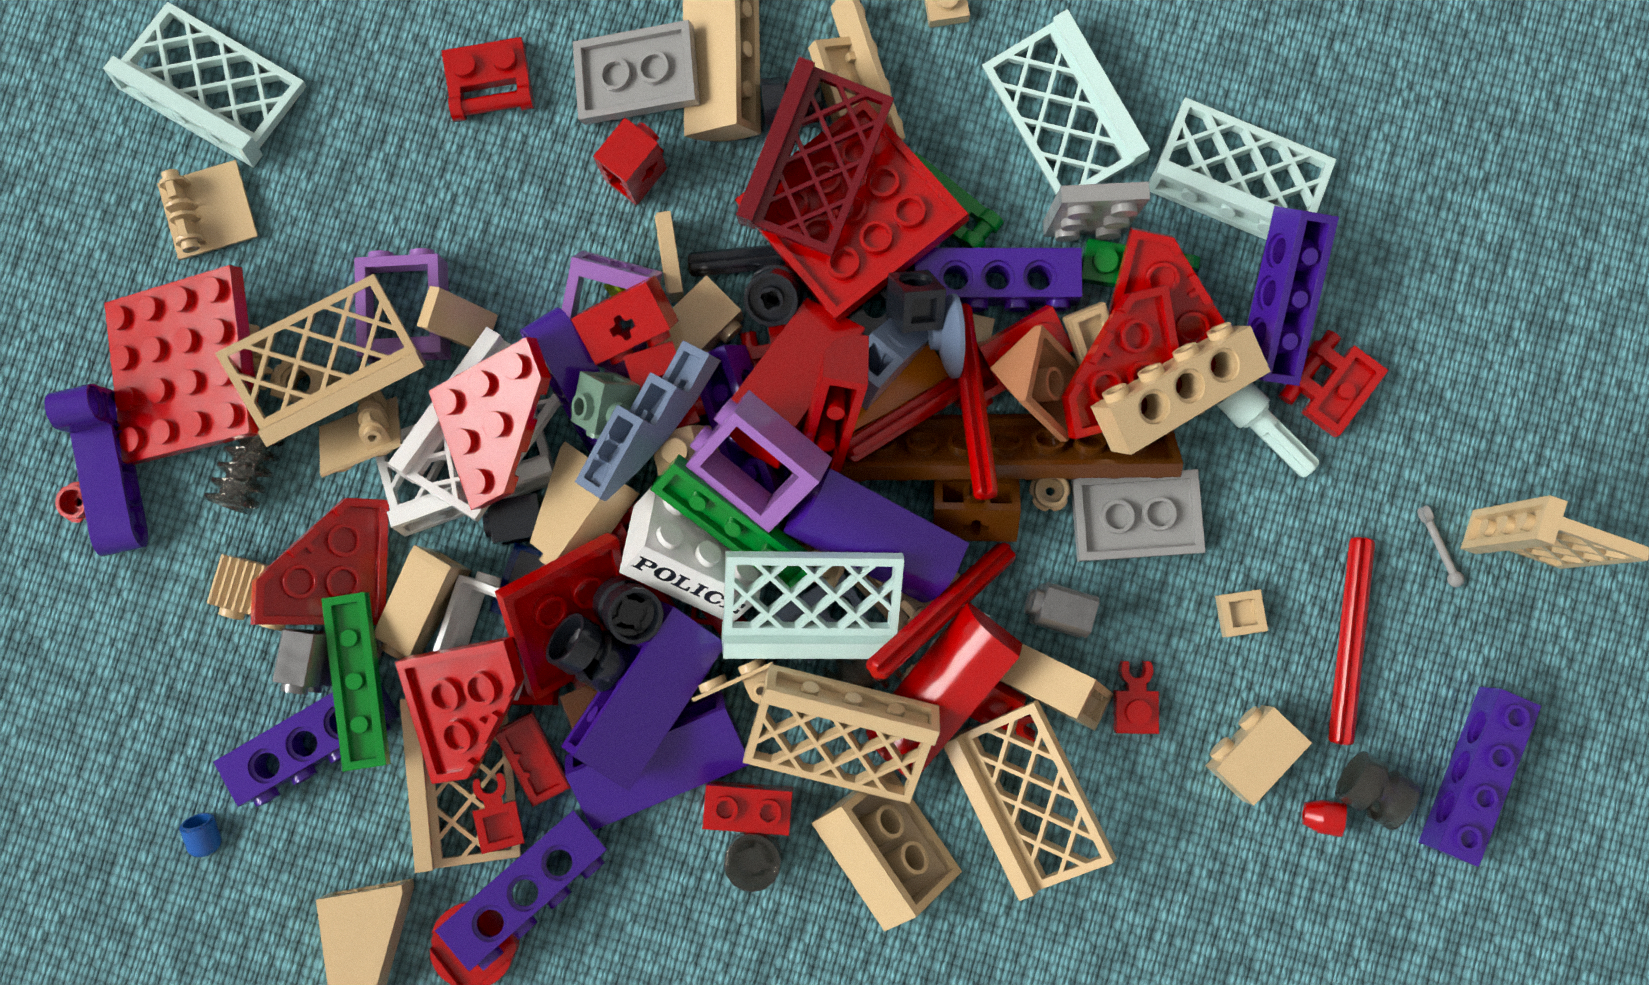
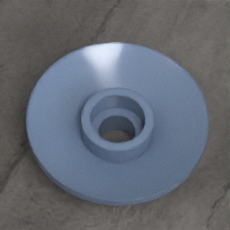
[928,294,965,379]

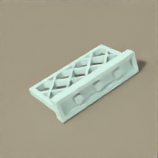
[103,2,307,168]
[982,9,1150,195]
[1149,97,1336,240]
[721,551,904,659]

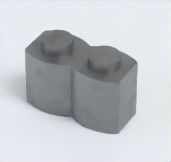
[1024,582,1099,638]
[272,629,332,695]

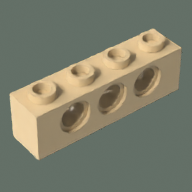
[1090,322,1271,455]

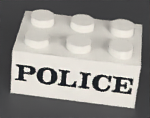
[619,488,762,621]

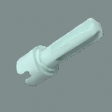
[1216,382,1319,477]

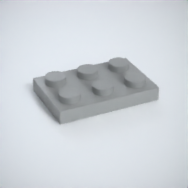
[573,20,700,125]
[1043,182,1150,242]
[1070,469,1206,562]

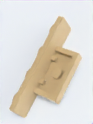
[808,0,905,141]

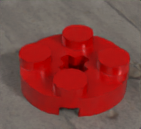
[430,901,520,985]

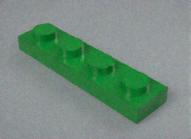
[650,454,816,588]
[321,592,391,772]

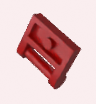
[441,37,535,122]

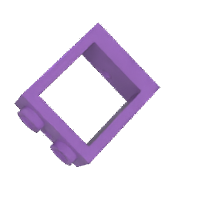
[354,248,451,364]
[562,251,663,378]
[685,390,832,533]

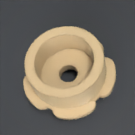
[1029,478,1071,511]

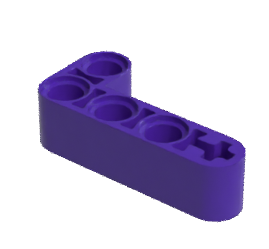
[520,307,600,453]
[44,384,149,557]

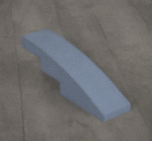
[575,340,721,501]

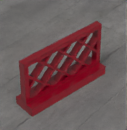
[736,56,894,257]

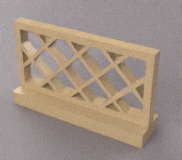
[215,274,427,447]
[1460,495,1649,569]
[743,664,940,804]
[400,698,521,873]
[944,700,1117,901]

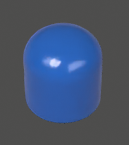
[179,813,222,857]

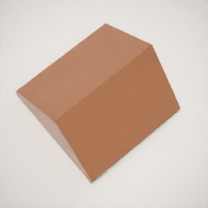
[990,325,1079,442]

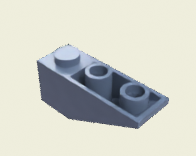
[862,318,929,410]

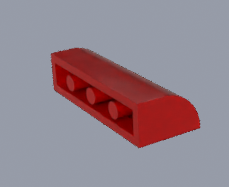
[729,298,865,469]
[790,335,869,476]
[865,601,1023,777]

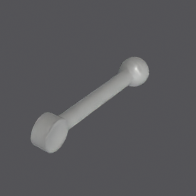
[1417,505,1465,588]

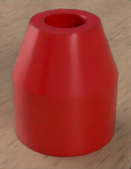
[1302,799,1347,837]

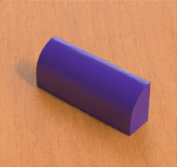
[783,468,969,603]
[561,601,723,791]
[565,690,749,831]

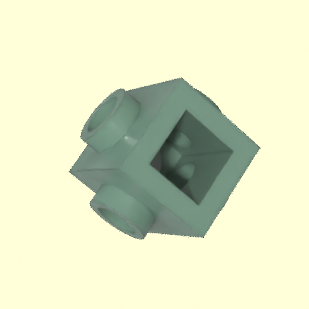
[571,371,640,439]

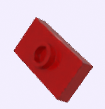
[495,711,571,807]

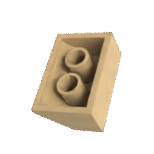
[811,771,962,931]

